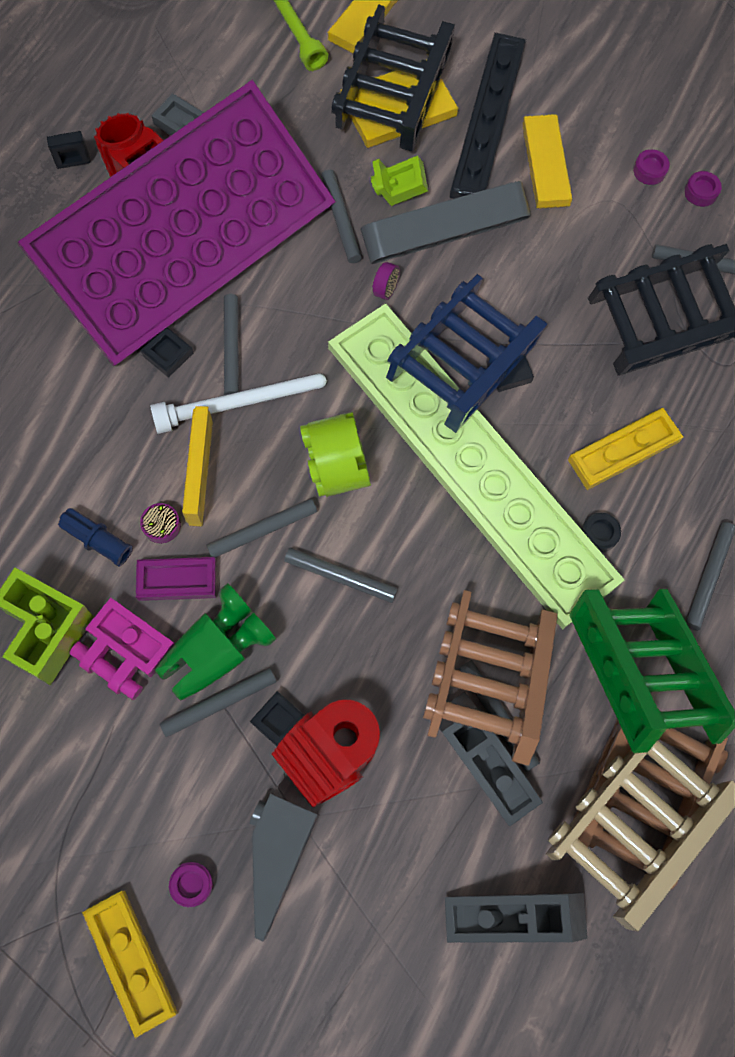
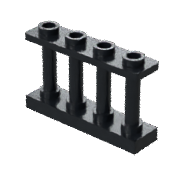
[331,5,455,152]
[588,244,735,376]

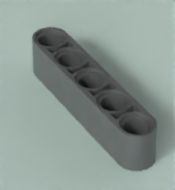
[360,181,531,264]

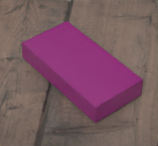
[136,557,216,601]

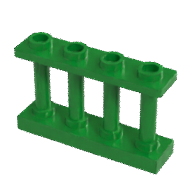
[569,589,735,754]

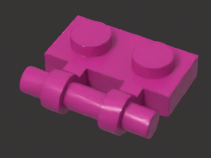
[69,597,174,700]

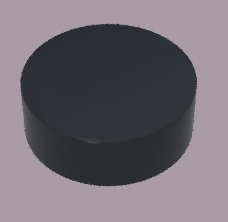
[581,513,621,553]

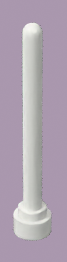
[150,374,327,434]

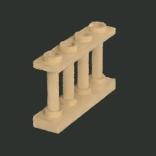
[546,741,735,931]

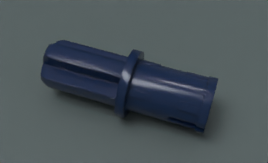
[58,508,133,567]

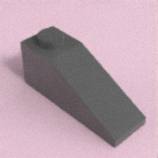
[439,691,543,827]
[250,794,318,941]
[445,893,588,943]

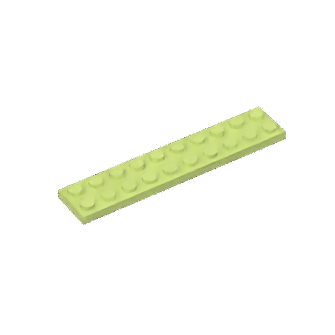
[328,303,625,630]

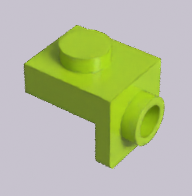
[371,155,428,206]

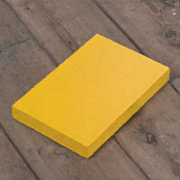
[340,70,458,148]

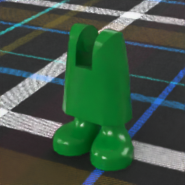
[155,583,276,701]

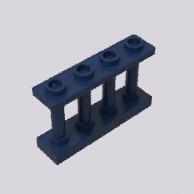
[386,274,548,433]

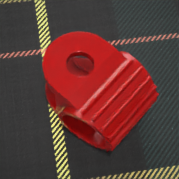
[94,113,164,177]
[272,700,380,808]

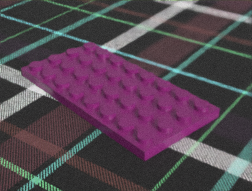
[18,79,336,367]

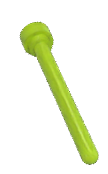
[273,0,329,71]

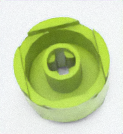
[300,411,371,497]

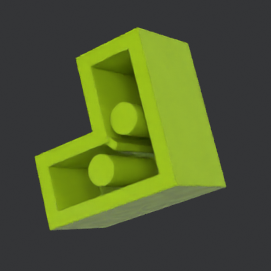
[0,567,95,686]

